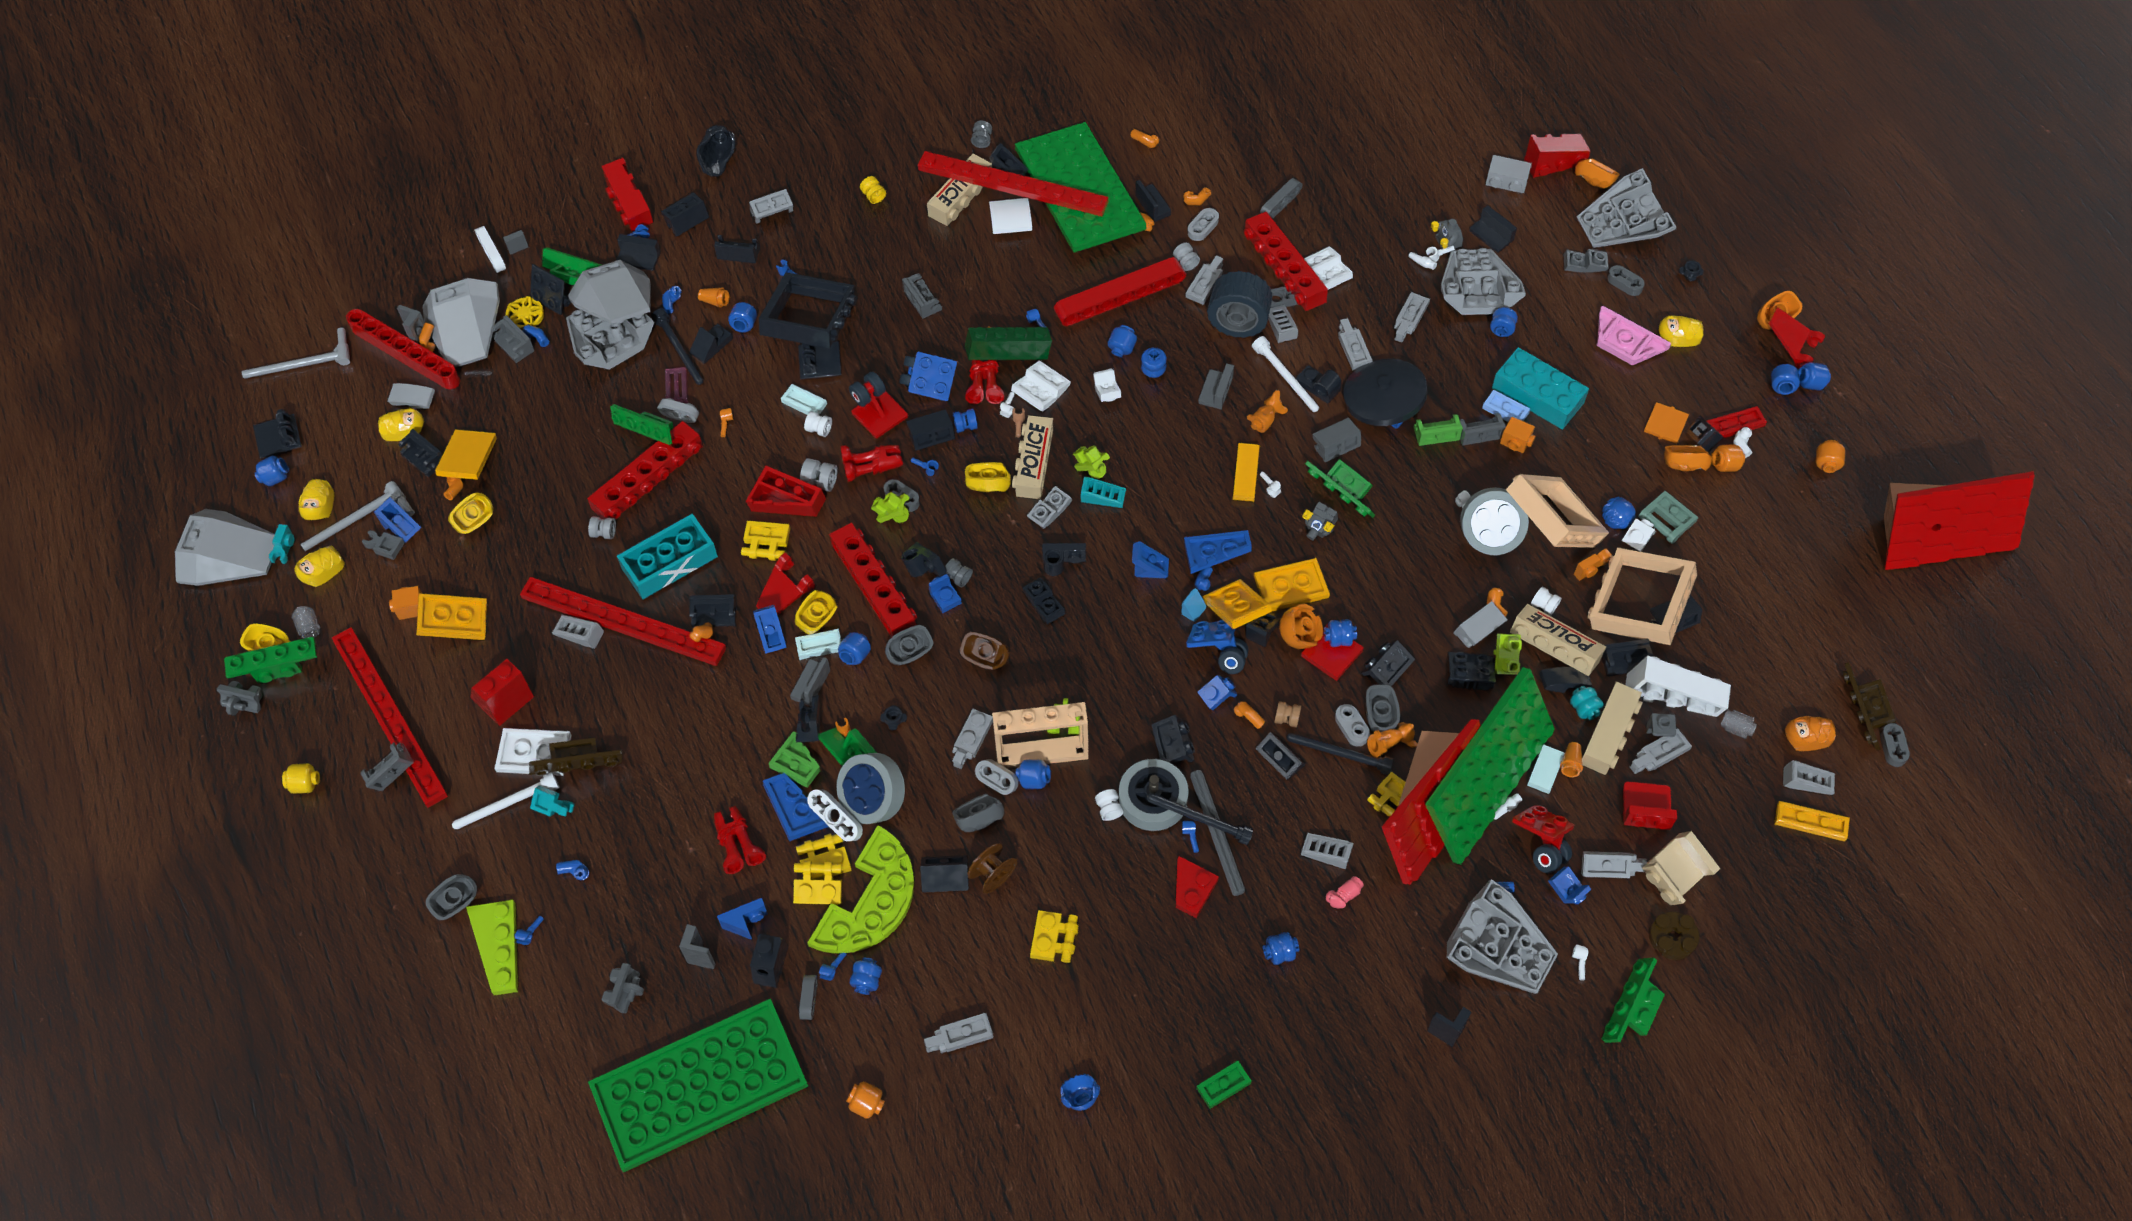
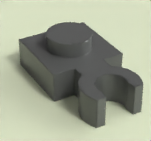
[362,530,405,560]

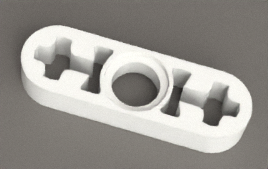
[474,226,506,273]
[808,789,863,841]

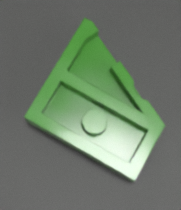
[769,731,820,788]

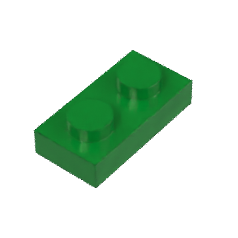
[1196,1061,1252,1109]

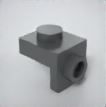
[1646,713,1676,737]

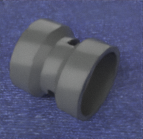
[971,121,992,148]
[944,558,973,587]

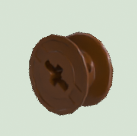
[967,843,1018,894]

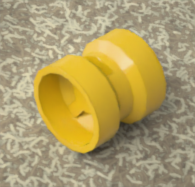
[860,176,886,204]

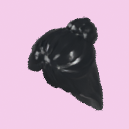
[696,125,736,177]

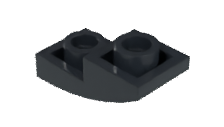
[1022,577,1065,624]
[1539,667,1592,693]

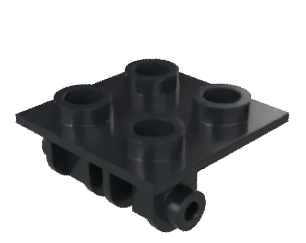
[530,264,571,315]
[798,341,841,379]
[253,409,302,459]
[1448,652,1496,691]

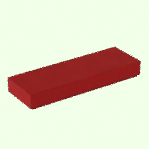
[1707,406,1767,439]

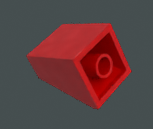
[470,659,534,726]

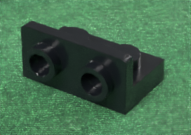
[1361,640,1415,686]
[1151,715,1195,764]

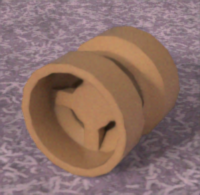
[1275,701,1301,728]

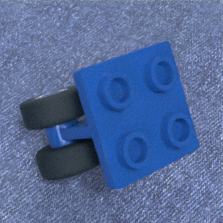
[899,352,957,401]
[1186,620,1249,674]

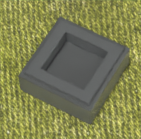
[503,230,528,255]

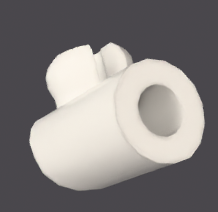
[1733,427,1752,458]

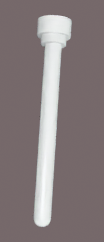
[1252,336,1319,412]
[452,772,559,829]

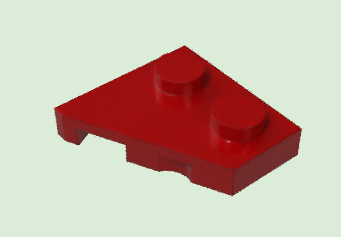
[1176,856,1219,918]

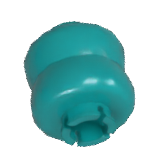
[1570,686,1604,720]

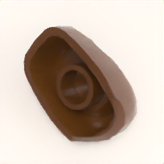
[960,632,1010,670]

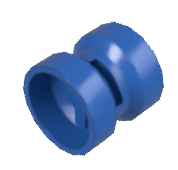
[953,409,978,433]

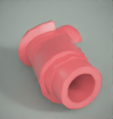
[1326,876,1364,908]

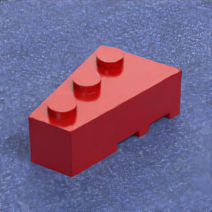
[1524,134,1590,178]
[602,158,653,231]
[746,466,826,517]

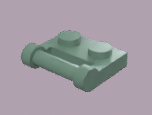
[1638,491,1698,544]

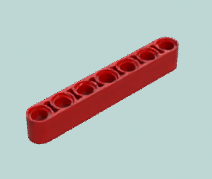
[1053,257,1186,326]
[346,309,460,389]

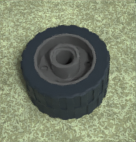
[1207,271,1273,338]

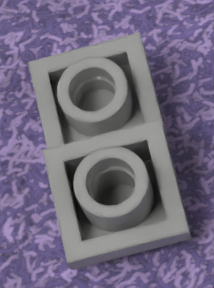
[387,383,435,409]
[1027,486,1072,529]

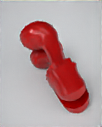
[965,360,1004,404]
[840,445,903,482]
[714,806,766,874]

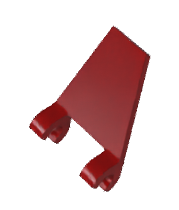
[1768,307,1825,369]
[756,553,816,616]

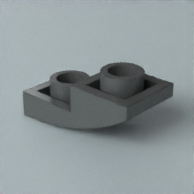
[1563,249,1608,273]

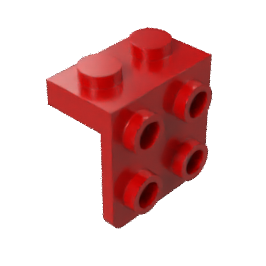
[1623,782,1677,830]

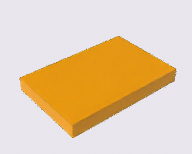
[435,430,497,480]
[1254,558,1330,611]
[1203,579,1272,629]
[416,593,487,640]

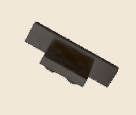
[1843,662,1896,751]
[529,738,623,776]

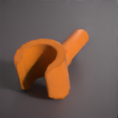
[720,408,733,437]
[835,718,851,738]

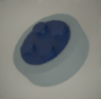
[837,753,905,824]

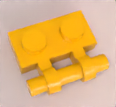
[741,521,790,561]
[1367,772,1406,817]
[796,833,852,879]
[794,861,842,904]
[1030,910,1079,963]

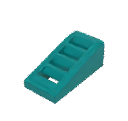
[1081,477,1126,508]

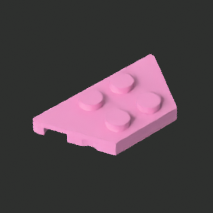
[1597,306,1671,365]

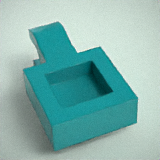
[269,524,294,564]
[530,785,574,816]

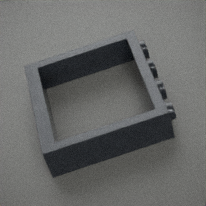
[759,272,857,349]

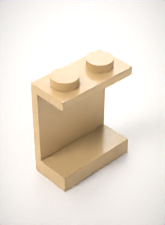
[1642,831,1720,905]

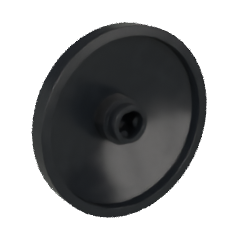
[1343,358,1428,426]

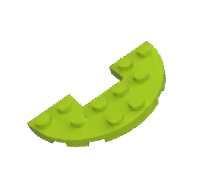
[808,826,914,953]

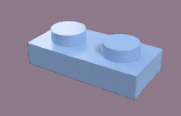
[1482,390,1530,422]

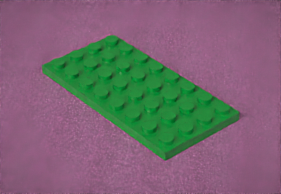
[1015,122,1146,253]
[1425,667,1555,865]
[588,998,808,1173]

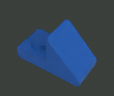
[374,497,421,543]
[1132,541,1169,578]
[753,605,787,654]
[717,898,768,939]

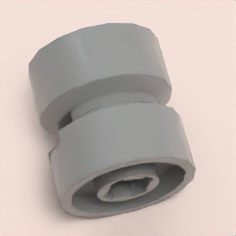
[800,458,838,492]

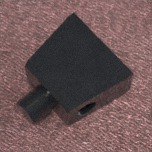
[750,934,789,988]

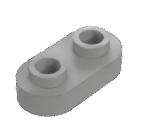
[1188,208,1219,241]
[657,398,699,423]
[1335,704,1370,746]
[975,759,1018,795]

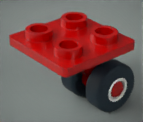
[849,372,908,438]
[1512,805,1574,873]

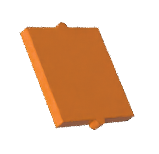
[1644,402,1689,444]

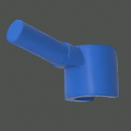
[628,224,650,238]
[776,260,797,276]
[1026,309,1049,330]
[911,458,939,476]
[1182,821,1199,853]
[515,916,544,945]
[819,953,847,981]

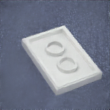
[495,728,571,776]

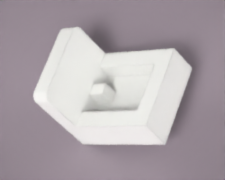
[1093,369,1121,402]
[1622,518,1656,552]

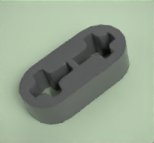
[1607,265,1644,296]
[884,480,920,512]
[1880,723,1910,767]
[799,974,818,1020]

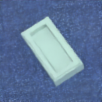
[781,384,827,415]
[795,629,841,660]
[1527,744,1565,794]

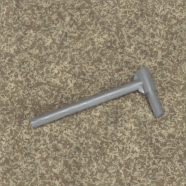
[242,328,350,379]
[301,481,415,551]

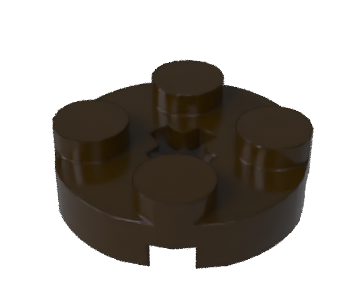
[1649,912,1700,960]

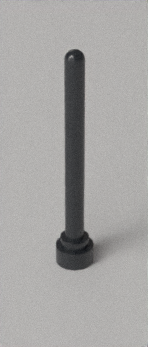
[651,308,703,385]
[1286,733,1394,775]
[1147,793,1253,845]

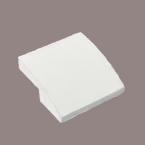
[989,198,1032,234]
[1304,246,1353,289]
[1011,361,1071,412]

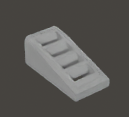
[1268,305,1298,343]
[552,615,604,649]
[1783,760,1835,795]
[1301,833,1353,869]

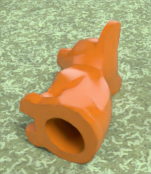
[1247,390,1288,433]
[1367,722,1418,758]

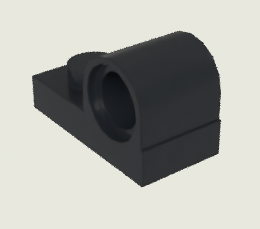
[1296,365,1341,404]
[901,542,947,577]
[1042,543,1086,576]

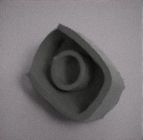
[885,625,933,665]
[1366,685,1400,732]
[952,794,1004,832]
[426,874,478,920]

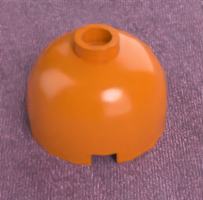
[1279,604,1323,649]

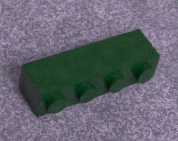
[965,327,1052,360]

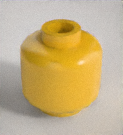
[282,763,320,794]

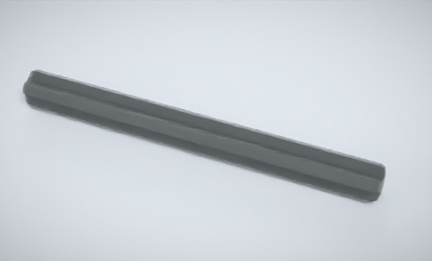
[1190,770,1245,896]

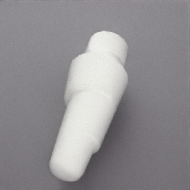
[1409,252,1437,270]
[1494,793,1522,820]

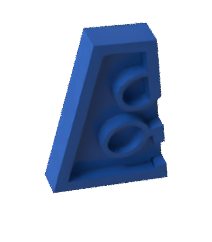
[1184,530,1252,574]
[763,773,829,841]

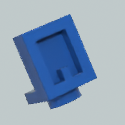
[929,574,962,613]

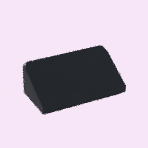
[1256,732,1306,780]

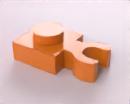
[1574,549,1612,581]

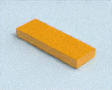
[1233,443,1259,502]
[1774,801,1850,842]

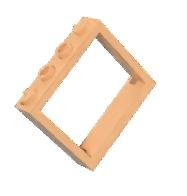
[1506,474,1609,548]
[1588,548,1697,645]
[992,702,1088,769]

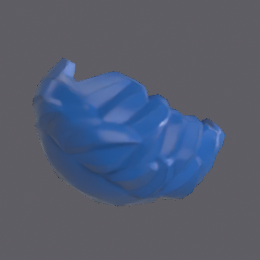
[1602,497,1636,529]
[1060,1073,1100,1111]

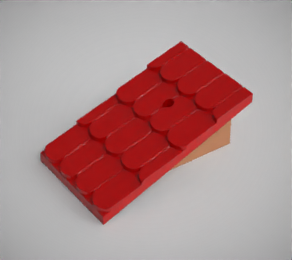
[1884,471,2035,570]
[1382,719,1481,885]

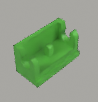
[1414,414,1463,446]

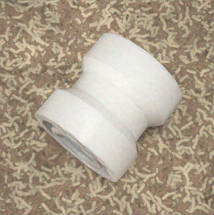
[804,411,832,437]
[1531,586,1562,616]
[1095,789,1123,821]

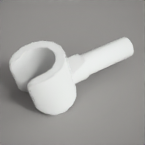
[1426,245,1455,262]
[1000,392,1015,418]
[1260,472,1281,498]
[1455,490,1471,508]
[1572,945,1588,980]

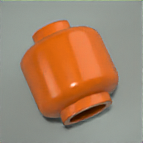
[1816,440,1845,473]
[1711,444,1745,472]
[846,1081,885,1119]

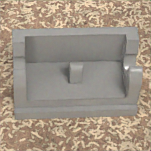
[749,189,793,224]
[1454,601,1507,648]

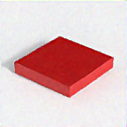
[1301,624,1364,681]

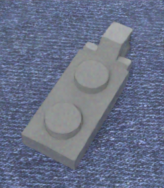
[1186,256,1223,305]
[1394,292,1430,343]
[1338,318,1372,371]
[952,709,993,769]
[1630,729,1692,774]
[1581,851,1647,878]
[924,1013,993,1053]

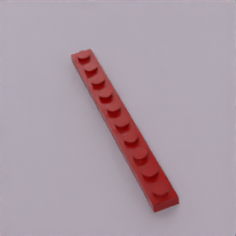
[918,151,1109,217]
[520,577,726,666]
[332,627,448,808]

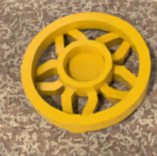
[506,296,544,330]

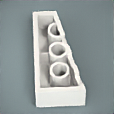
[1626,656,1731,717]

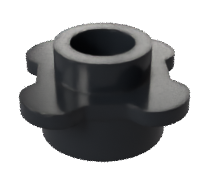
[1679,260,1704,281]
[880,705,907,730]

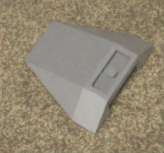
[1577,168,1676,248]
[1441,248,1525,315]
[568,260,651,324]
[423,278,500,368]
[566,310,654,370]
[175,509,275,586]
[1446,879,1558,994]

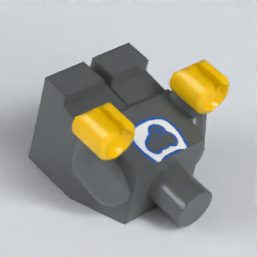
[1431,219,1463,249]
[1302,502,1338,541]

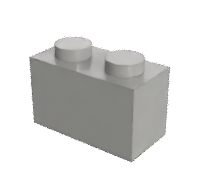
[1486,155,1532,193]

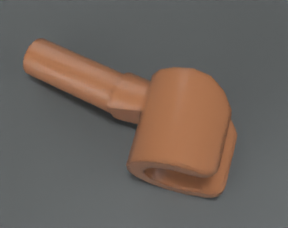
[1012,408,1025,438]

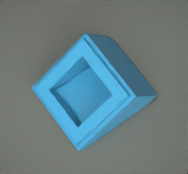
[1181,589,1206,622]

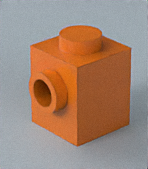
[1500,417,1536,453]
[389,586,422,620]

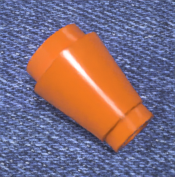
[698,288,730,308]
[1560,742,1583,777]

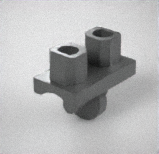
[217,681,263,715]
[602,963,644,1013]

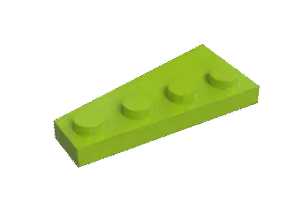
[466,900,518,995]

